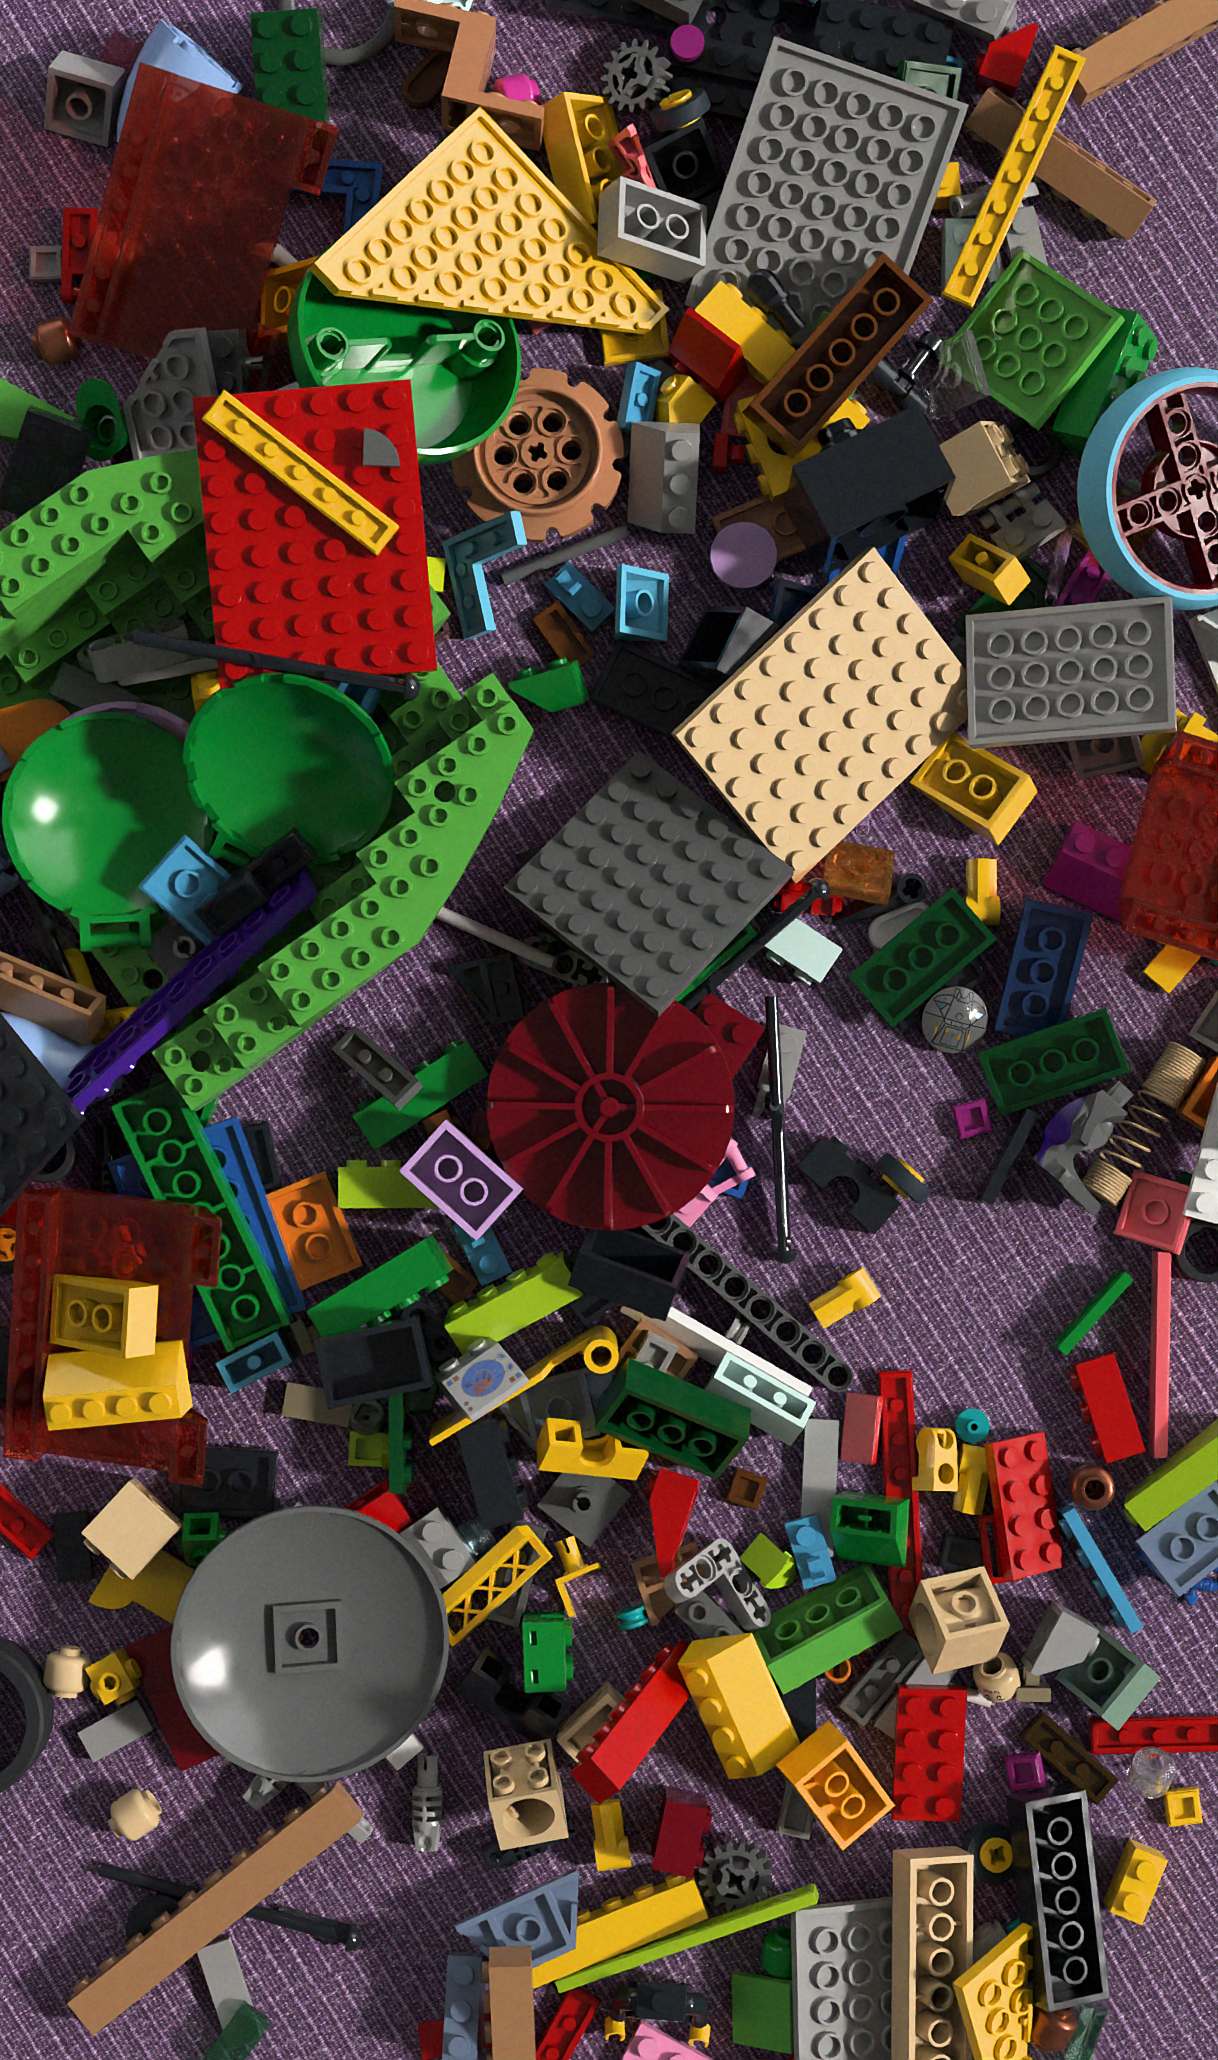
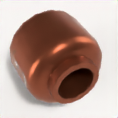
[30,316,83,365]
[1068,1464,1115,1511]
[1031,2006,1078,2053]

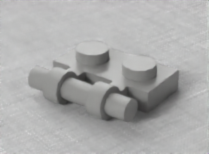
[977,482,1066,561]

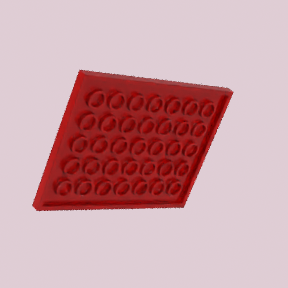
[192,379,437,689]

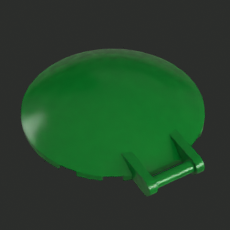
[183,673,395,867]
[2,712,214,952]

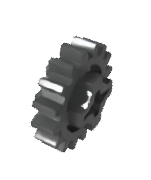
[601,38,673,116]
[699,1836,772,1911]

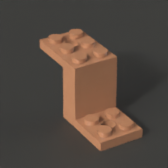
[394,0,545,151]

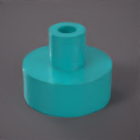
[954,1408,990,1443]

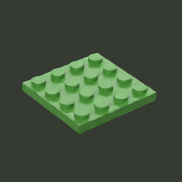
[937,249,1125,431]

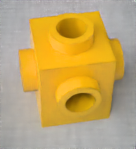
[85,1648,142,1705]

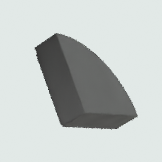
[363,428,400,468]

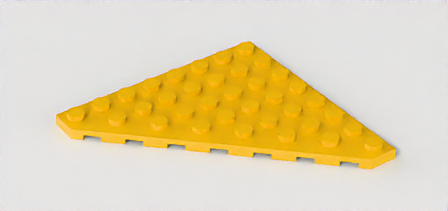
[309,107,669,334]

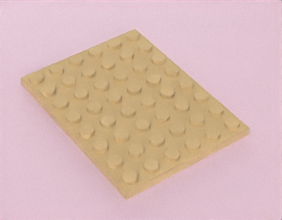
[671,546,968,883]

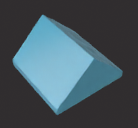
[615,564,669,642]

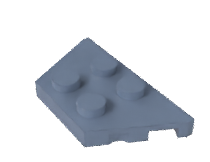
[498,1366,614,1451]
[455,1868,579,1968]

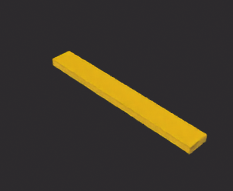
[941,45,1087,310]

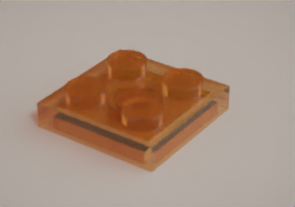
[822,841,895,905]

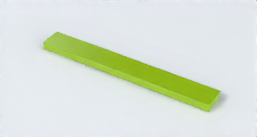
[555,1883,819,1993]

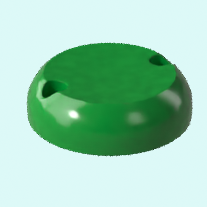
[287,240,521,466]

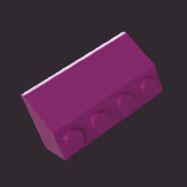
[1041,821,1199,943]

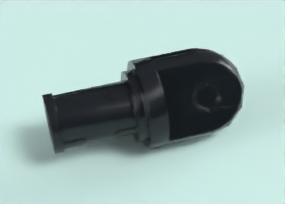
[746,269,807,338]

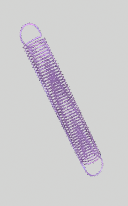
[1044,517,1074,607]

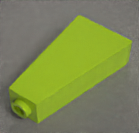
[1123,1419,1218,1532]

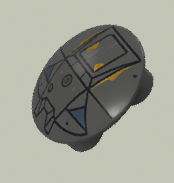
[922,986,988,1053]

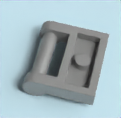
[988,205,1048,286]

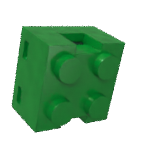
[522,1610,574,1693]

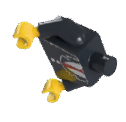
[605,1980,711,2048]

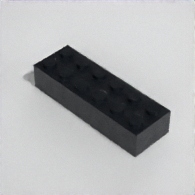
[1006,1783,1110,2012]

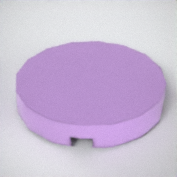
[710,522,777,591]

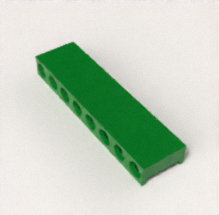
[111,1077,294,1352]

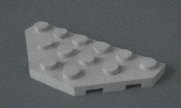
[123,327,218,460]

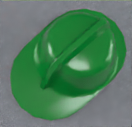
[76,378,129,462]

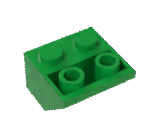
[830,1491,910,1568]

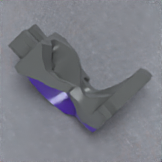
[1031,1081,1133,1216]

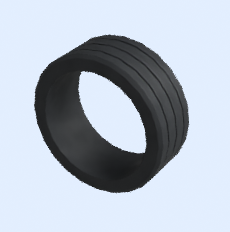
[0,1637,55,1793]

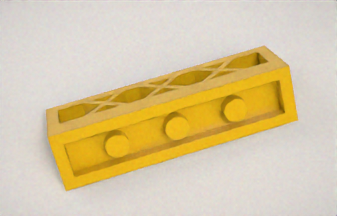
[442,1525,553,1647]

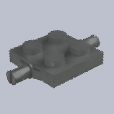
[206,329,270,395]

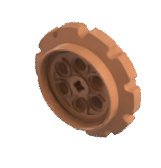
[452,368,624,543]

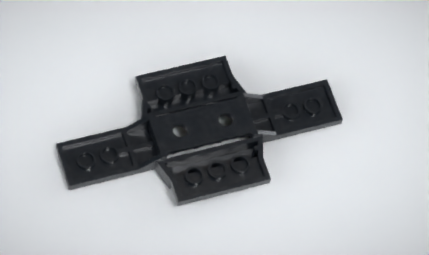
[546,0,955,123]

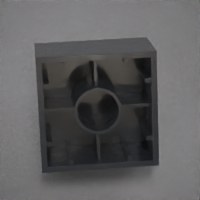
[784,405,956,578]

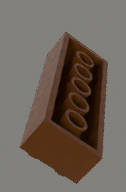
[742,253,934,459]

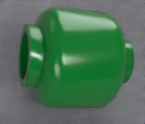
[760,1926,792,1980]

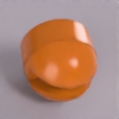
[824,1659,851,1684]

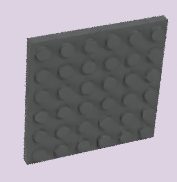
[503,750,794,1017]

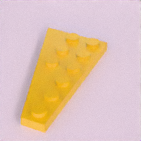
[952,1922,1033,2060]

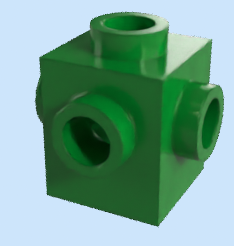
[177,1512,228,1566]

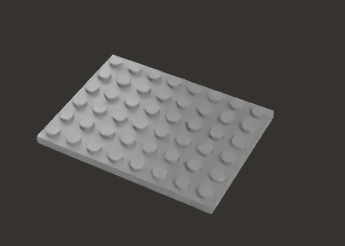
[684,36,969,345]

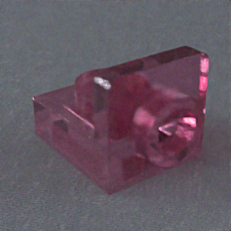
[99,31,145,79]

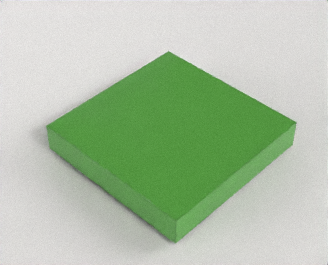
[732,1971,794,2054]

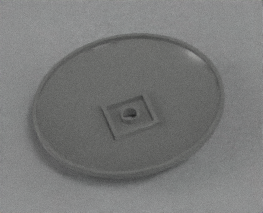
[170,1505,449,1783]

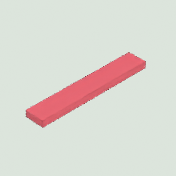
[1148,1251,1171,1458]

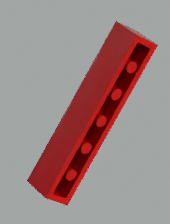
[570,1639,691,1805]

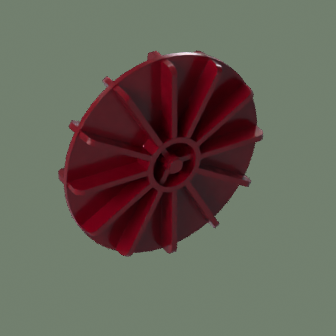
[487,982,735,1230]

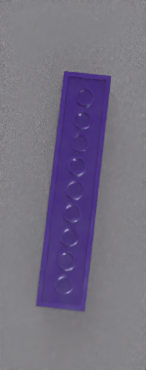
[63,866,319,1114]

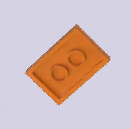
[266,1171,364,1291]

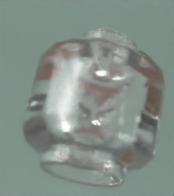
[1127,1746,1176,1799]

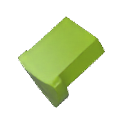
[348,1428,389,1470]
[739,1533,796,1589]

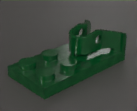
[848,887,997,1028]
[977,1003,1131,1116]
[389,1354,438,1494]

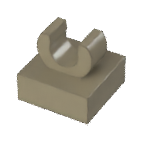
[282,1319,321,1358]
[1013,1666,1051,1702]

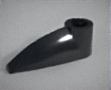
[832,873,927,926]

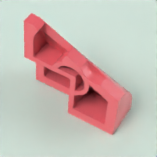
[607,123,657,188]

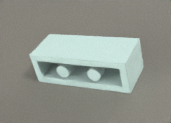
[704,1352,816,1446]

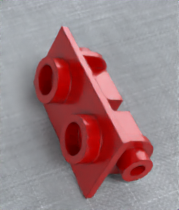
[774,880,844,916]

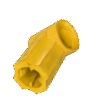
[964,858,1001,926]
[808,1267,881,1328]
[952,1443,989,1515]
[591,1798,632,1872]

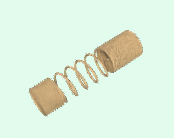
[1082,1041,1207,1206]

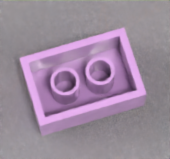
[399,1120,523,1241]

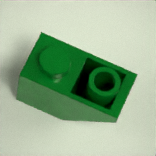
[508,657,589,713]

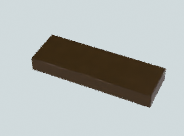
[1018,1709,1119,1806]

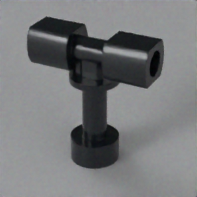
[866,331,945,414]

